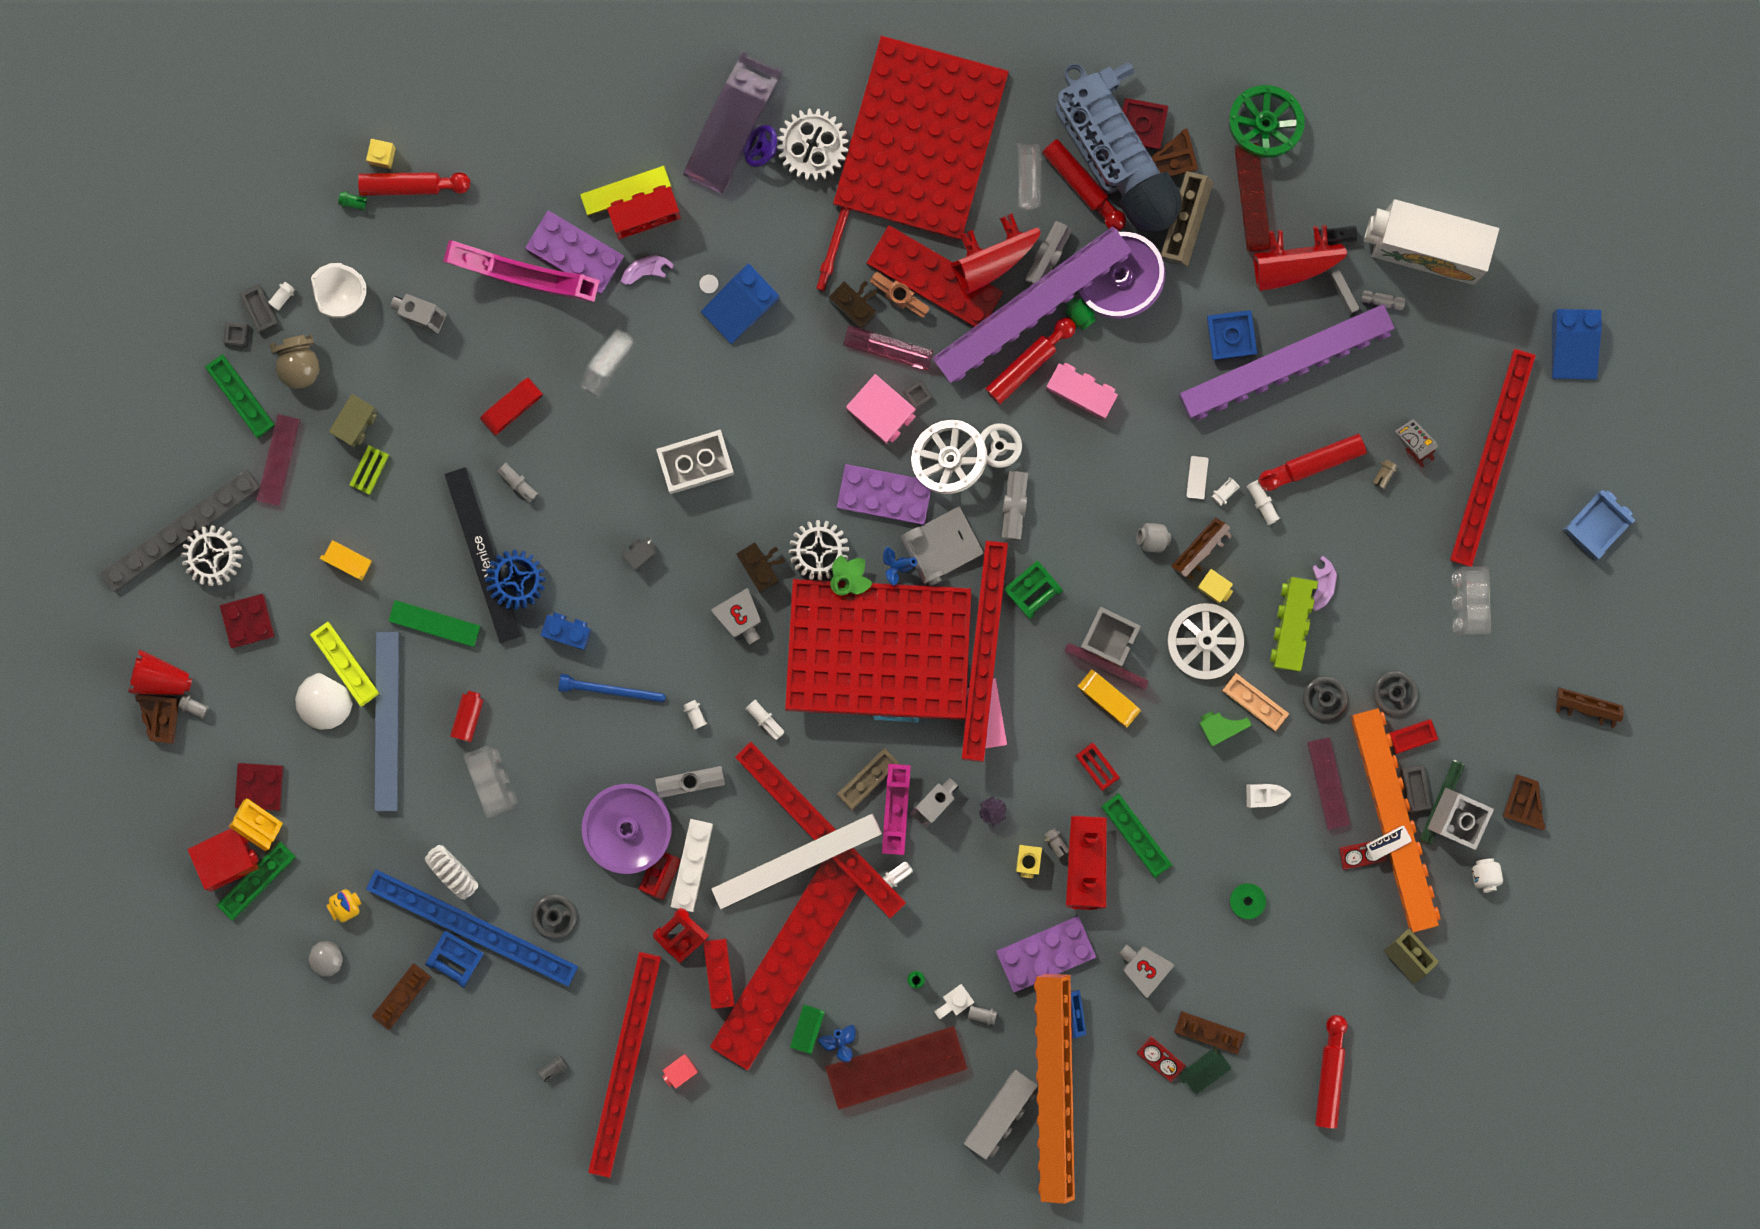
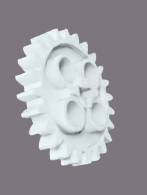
[777,108,849,181]

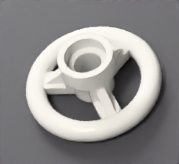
[980,424,1022,468]

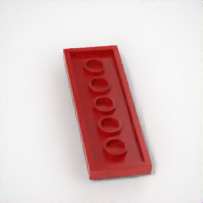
[866,225,1004,327]

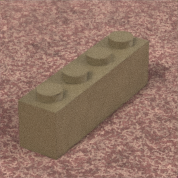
[1161,171,1213,267]

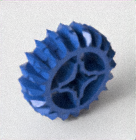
[485,549,546,610]

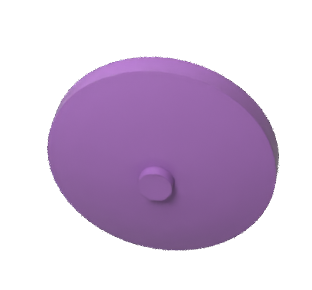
[1079,232,1166,319]
[582,784,672,874]

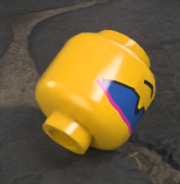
[326,889,362,923]

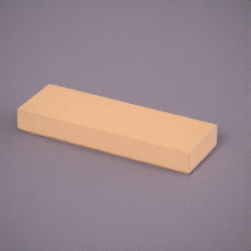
[1222,673,1289,732]

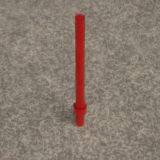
[816,207,850,291]

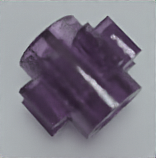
[979,796,1007,826]

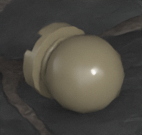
[269,335,320,389]

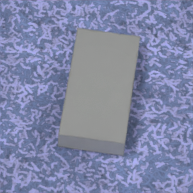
[1329,270,1359,316]

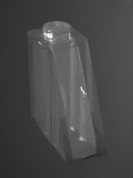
[1017,144,1041,210]
[580,329,635,398]

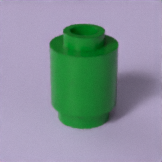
[1065,297,1096,331]

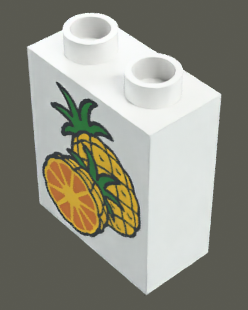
[1364,199,1499,285]

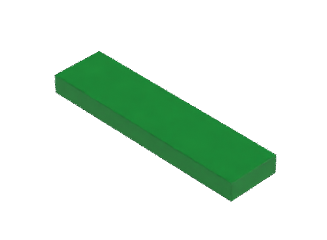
[205,354,275,439]
[388,600,481,647]
[1101,793,1172,878]
[216,841,297,921]

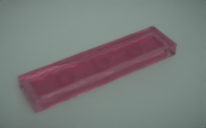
[843,325,934,371]
[257,414,300,506]
[1063,643,1149,690]
[1307,737,1350,830]

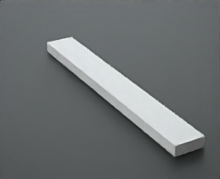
[711,814,882,909]

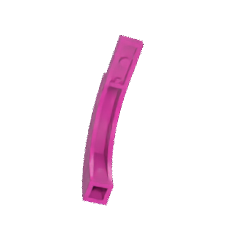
[443,240,600,302]

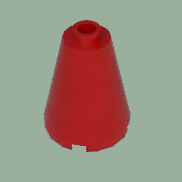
[128,650,192,695]

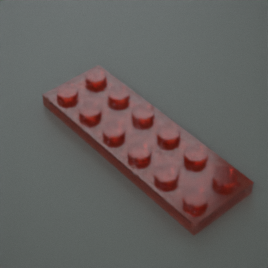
[825,1026,967,1110]

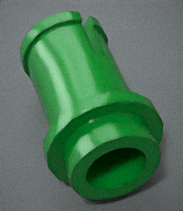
[338,191,367,211]
[907,971,925,989]

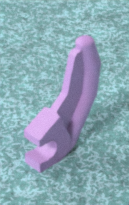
[621,254,674,285]
[1312,556,1337,611]

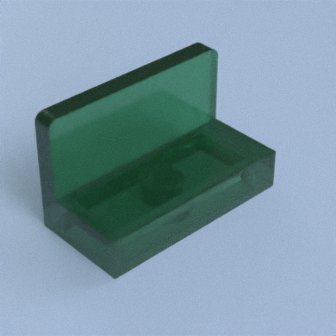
[1178,1046,1231,1094]

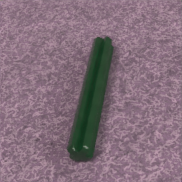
[1420,760,1465,845]

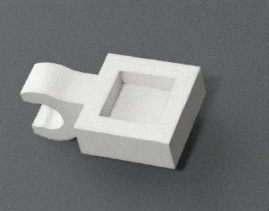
[934,984,974,1019]

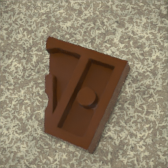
[1151,128,1198,177]
[135,694,179,744]
[1502,774,1545,831]

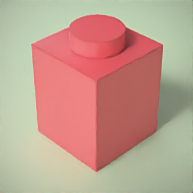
[662,1053,699,1089]

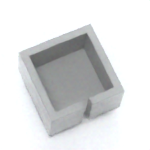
[1080,607,1141,668]

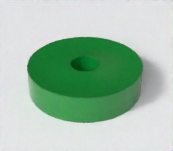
[1229,883,1266,919]

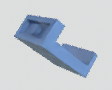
[1563,490,1635,561]

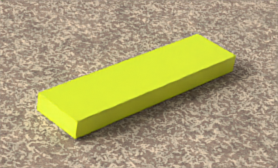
[580,166,672,216]
[310,622,380,707]

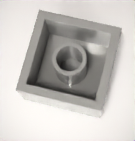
[1427,788,1494,850]

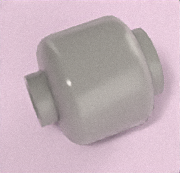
[1136,523,1171,553]

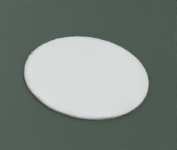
[700,275,718,293]

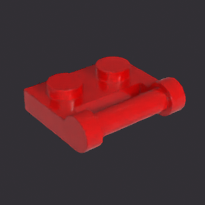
[653,908,709,963]

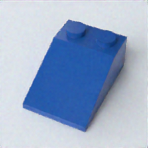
[701,263,780,344]
[1552,309,1602,380]

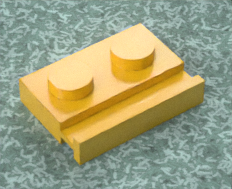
[229,799,283,851]

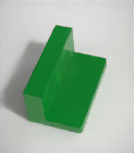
[790,1004,825,1055]

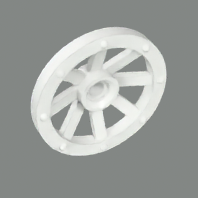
[912,420,987,494]
[1168,603,1244,680]

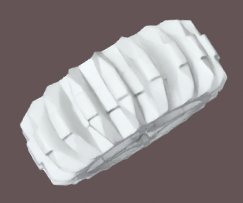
[789,520,849,581]
[181,526,243,586]
[425,845,478,900]

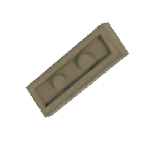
[836,748,900,810]

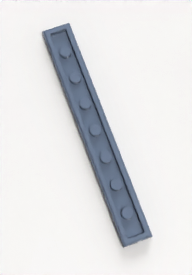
[375,632,399,811]

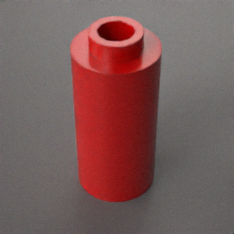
[450,690,484,742]

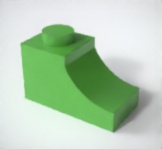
[1198,711,1252,747]

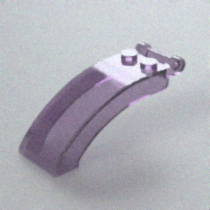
[683,51,783,194]

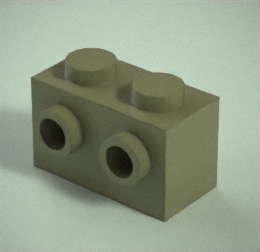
[329,394,378,448]
[1383,928,1439,984]

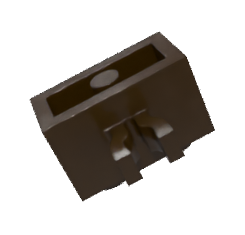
[829,281,877,331]
[736,542,785,594]

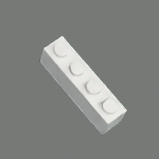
[671,819,713,912]

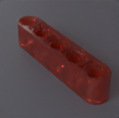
[1235,143,1270,252]

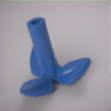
[883,547,917,586]
[818,1025,856,1062]

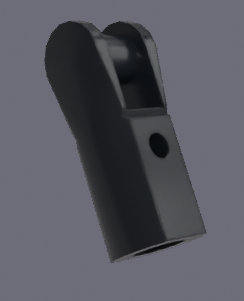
[1319,226,1358,244]

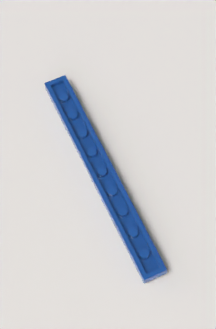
[366,869,579,987]

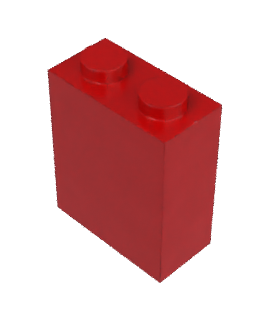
[187,828,259,892]

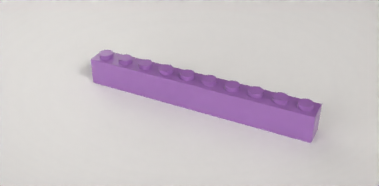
[932,226,1131,383]
[1179,304,1395,421]

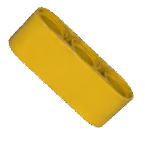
[1077,669,1141,728]

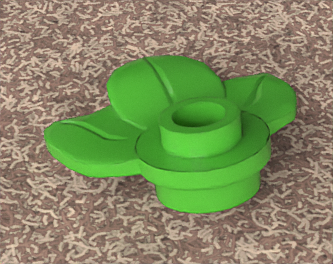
[830,555,872,595]

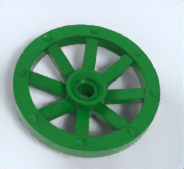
[1229,85,1305,158]

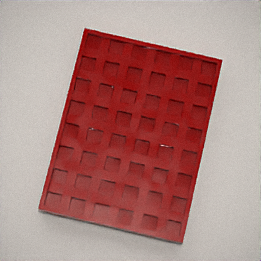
[833,35,1009,241]
[785,579,971,720]

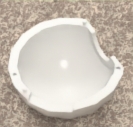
[311,263,366,318]
[295,673,353,730]

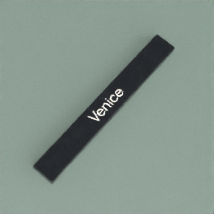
[444,467,521,643]

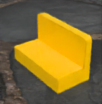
[320,540,373,581]

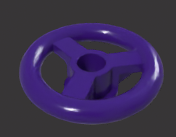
[744,125,777,167]

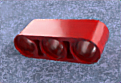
[480,377,543,436]

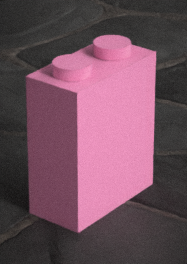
[846,374,916,444]

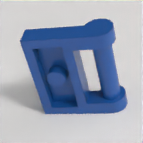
[425,930,484,988]

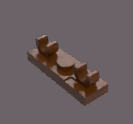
[1171,517,1232,580]
[1556,687,1624,728]
[372,963,432,1030]
[1174,1011,1245,1054]

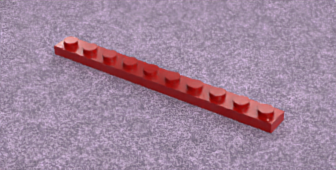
[1449,349,1536,568]
[961,541,1008,762]
[735,742,907,919]
[588,952,661,1178]

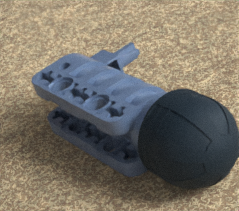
[1055,62,1181,232]

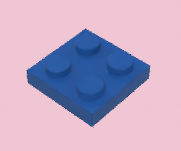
[1207,310,1257,361]

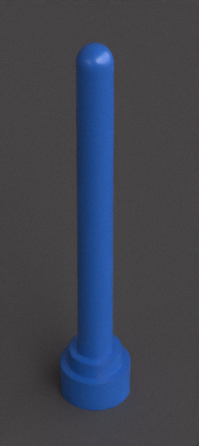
[558,674,666,702]

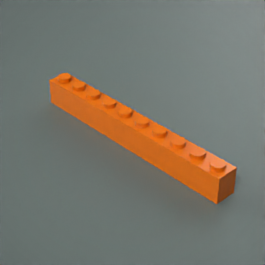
[1350,708,1441,932]
[1034,974,1075,1204]

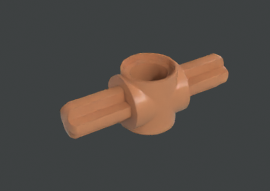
[870,272,929,318]

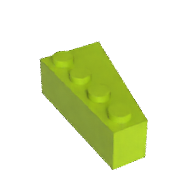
[1269,577,1318,672]

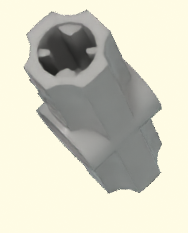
[1025,221,1072,285]
[1001,471,1028,540]
[655,766,725,798]

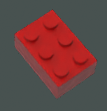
[607,185,681,240]

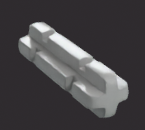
[1361,290,1405,310]

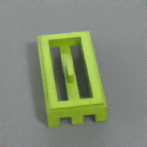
[349,445,389,495]

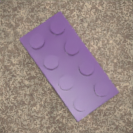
[525,211,624,295]
[837,464,931,525]
[996,916,1096,992]

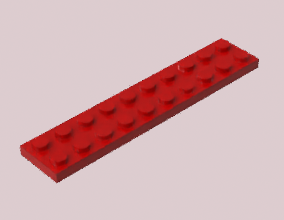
[710,858,860,1070]

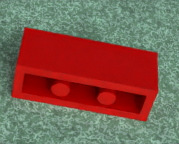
[703,938,735,1009]

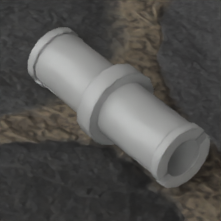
[496,463,538,503]

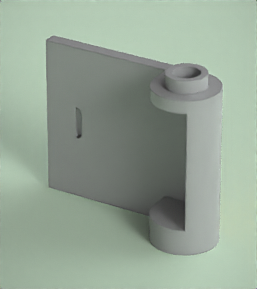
[900,506,984,586]

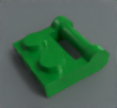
[1003,560,1063,620]

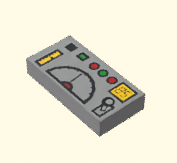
[1395,419,1438,459]

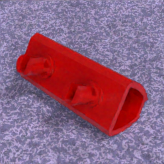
[951,213,1041,294]
[1253,225,1347,291]
[1066,816,1107,911]

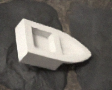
[1246,784,1291,808]

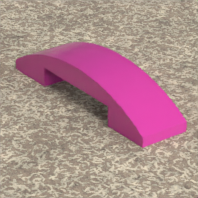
[882,764,911,855]

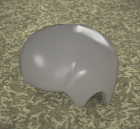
[308,940,343,977]

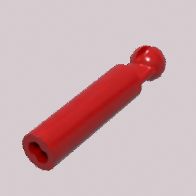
[1041,139,1126,231]
[358,172,470,196]
[985,318,1076,405]
[1258,433,1367,491]
[1315,1015,1348,1129]

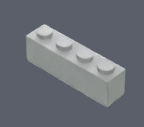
[963,1069,1038,1160]

